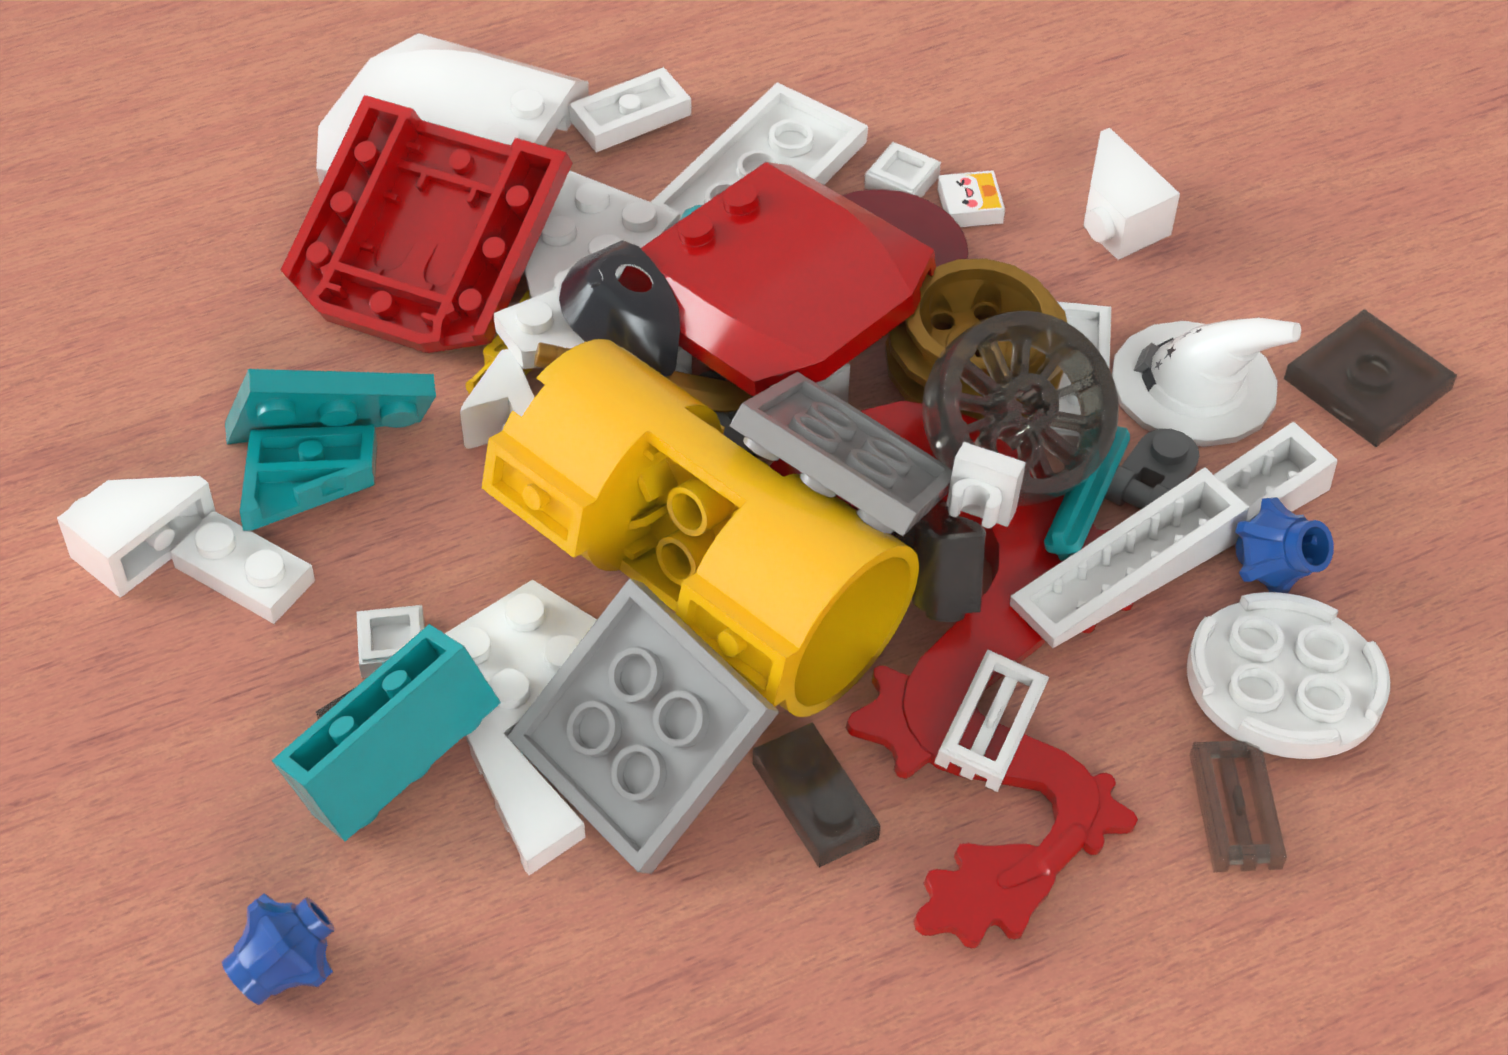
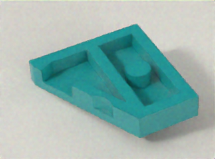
[240,425,377,531]

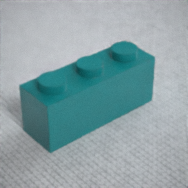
[271,624,501,842]

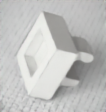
[946,442,1026,529]

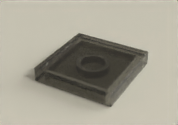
[1284,309,1457,447]

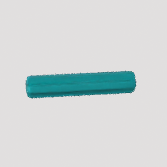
[1044,419,1130,561]

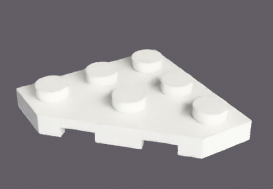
[524,171,680,299]

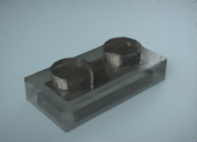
[752,722,881,868]

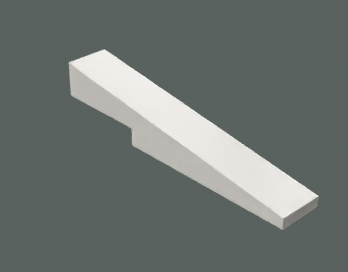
[1010,422,1338,648]

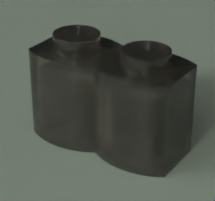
[891,499,986,622]

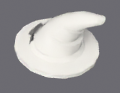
[1111,318,1301,447]

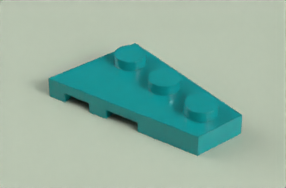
[225,369,436,444]

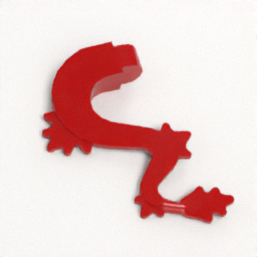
[769,400,1138,949]

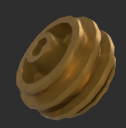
[885,258,1071,429]

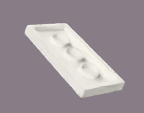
[651,82,868,218]

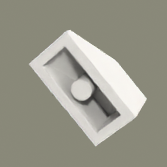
[1083,128,1180,260]
[57,476,216,598]

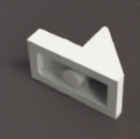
[460,349,535,449]

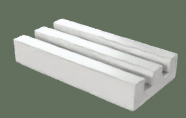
[934,650,1049,792]

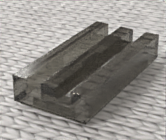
[1190,741,1287,872]

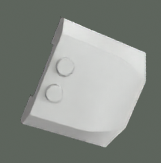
[316,33,589,185]

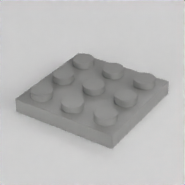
[729,372,953,536]
[507,578,779,874]

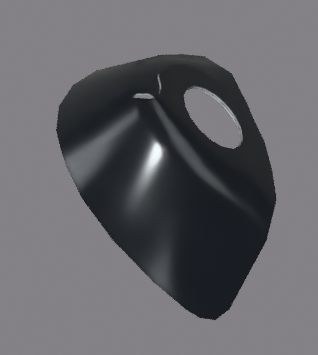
[559,240,680,377]

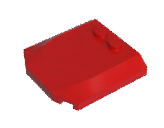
[280,95,573,353]
[618,162,936,397]

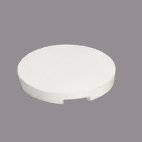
[1187,592,1390,759]

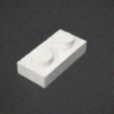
[569,67,691,152]
[170,510,315,624]

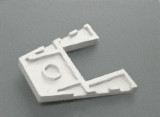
[445,580,597,875]

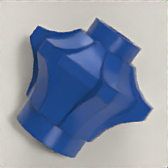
[1235,497,1334,593]
[222,893,335,1005]

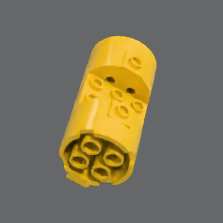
[482,339,919,717]

